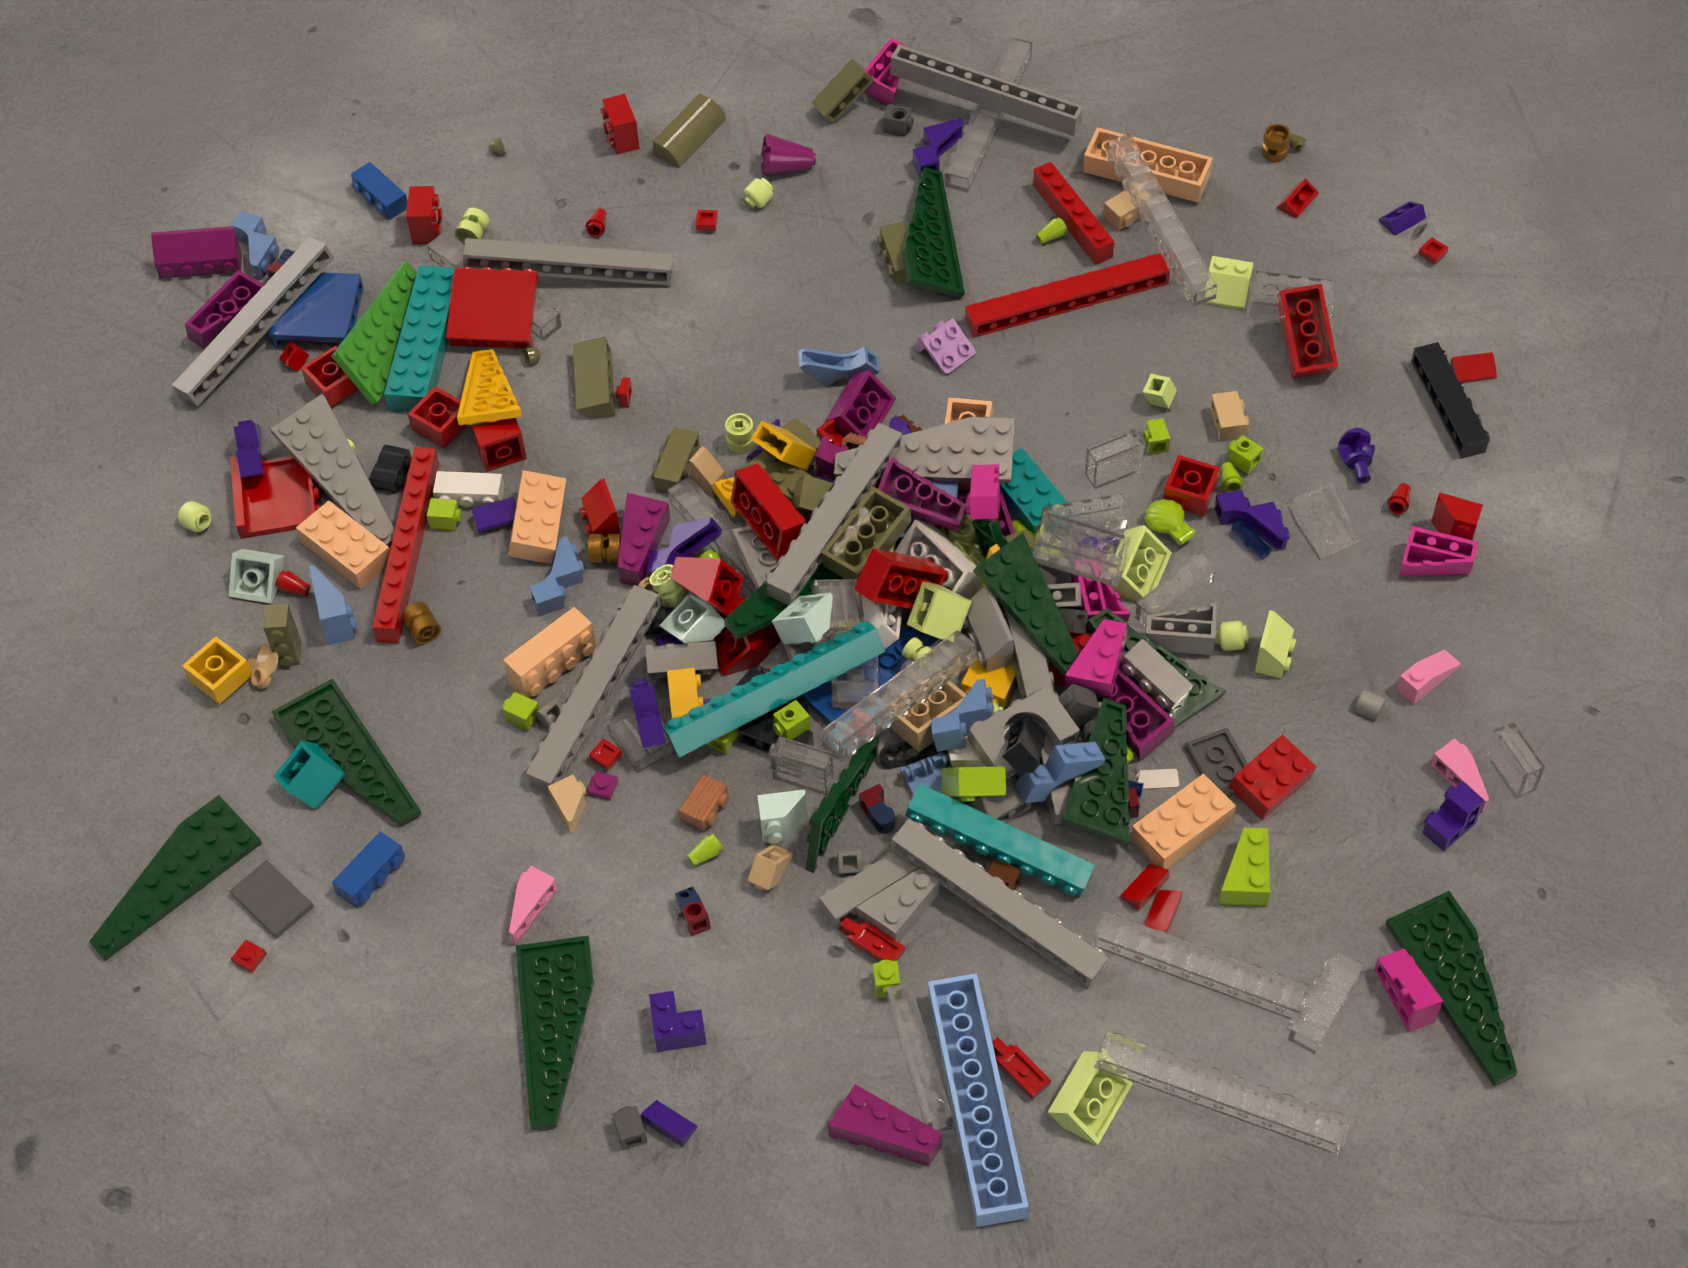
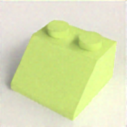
[1203,256,1253,310]
[1255,610,1297,679]

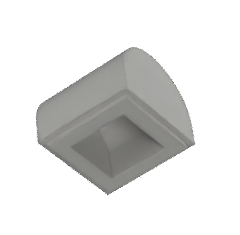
[1354,689,1386,721]
[536,697,562,729]
[837,847,862,874]

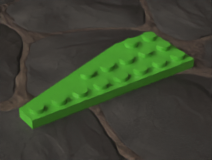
[331,261,417,405]

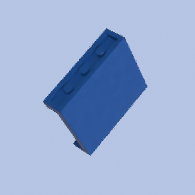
[269,272,364,348]

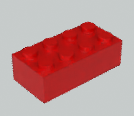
[1276,284,1338,379]
[730,463,806,561]
[854,548,949,609]

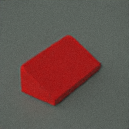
[1277,178,1319,218]
[1450,352,1497,382]
[1120,863,1170,911]
[1142,889,1183,939]

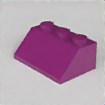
[825,370,896,438]

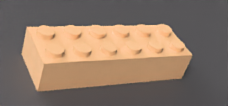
[1083,127,1213,203]

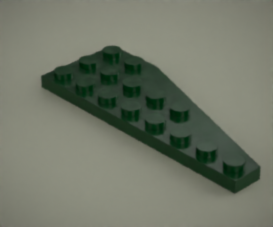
[272,678,421,826]

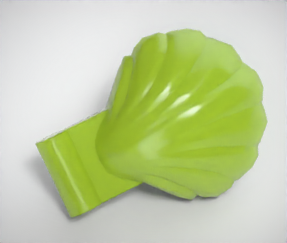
[1144,499,1196,545]

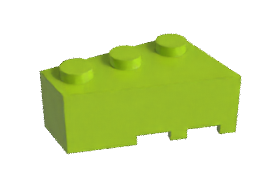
[941,766,1006,801]
[1219,828,1270,906]

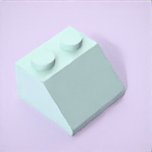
[229,549,284,603]
[659,593,725,643]
[772,593,833,645]
[757,789,807,844]

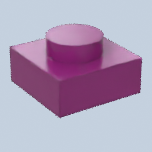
[588,771,618,801]

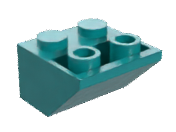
[273,741,346,809]

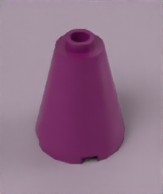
[761,134,816,175]

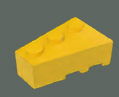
[667,668,703,719]

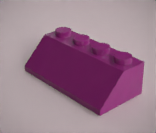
[151,226,242,278]

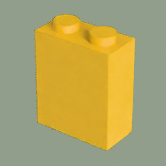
[751,421,817,470]
[961,654,1017,710]

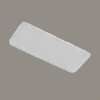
[1135,769,1179,789]

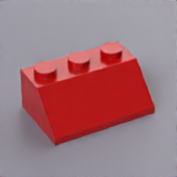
[710,597,771,676]

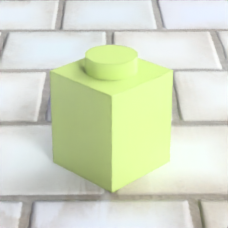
[1143,374,1177,408]

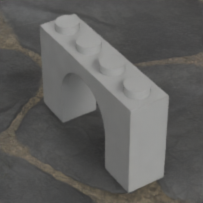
[967,686,1080,779]

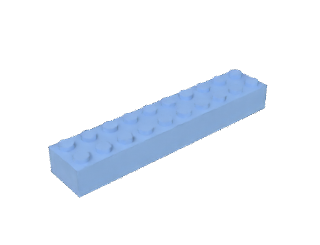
[928,973,1029,1227]

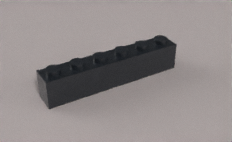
[1411,342,1490,459]

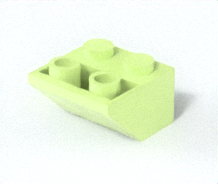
[907,582,972,644]

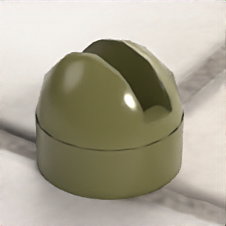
[1289,134,1306,151]
[489,138,505,155]
[524,347,541,365]

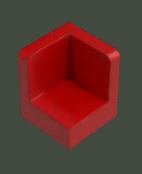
[817,418,844,447]

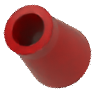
[585,208,607,237]
[1387,483,1411,515]
[275,570,311,597]

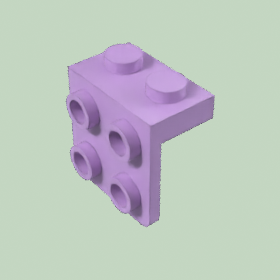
[913,318,976,374]

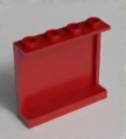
[446,267,540,349]
[230,456,321,539]

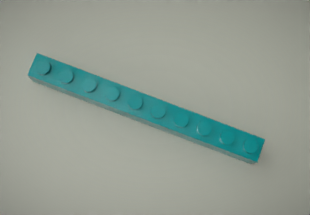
[662,621,886,758]

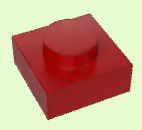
[695,209,718,231]
[1418,237,1449,264]
[616,377,632,408]
[589,738,622,771]
[231,939,267,973]

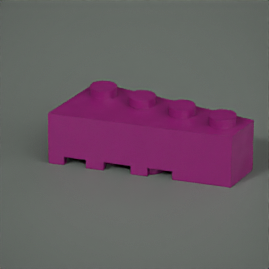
[185,270,264,348]
[878,456,968,533]
[618,493,671,586]
[1099,669,1174,761]
[828,1084,942,1166]

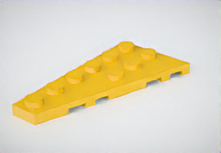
[457,349,523,425]

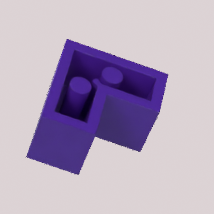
[1422,781,1484,851]
[649,991,706,1052]

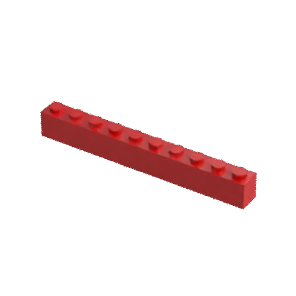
[965,253,1170,338]
[373,447,439,644]

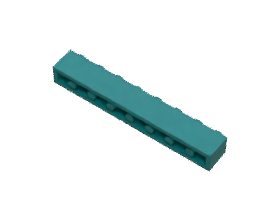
[905,783,1095,897]

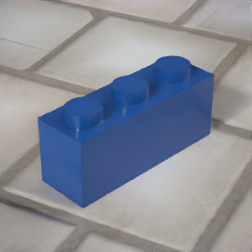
[351,162,408,220]
[332,831,405,908]

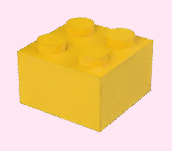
[182,636,252,705]

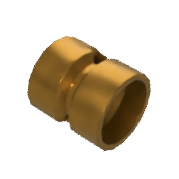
[1262,124,1291,162]
[588,534,622,563]
[401,601,441,644]

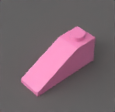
[1397,650,1461,705]
[1431,738,1489,813]
[509,865,558,945]

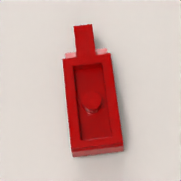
[840,917,905,961]
[992,1037,1051,1100]

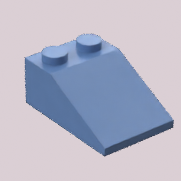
[309,565,357,645]

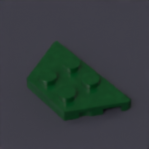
[972,519,1007,559]

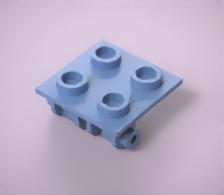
[900,752,951,795]

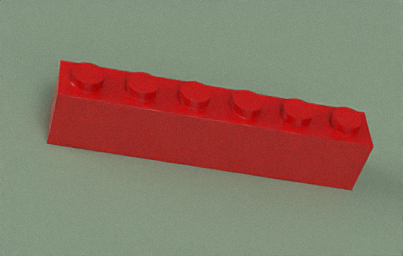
[1033,162,1114,265]

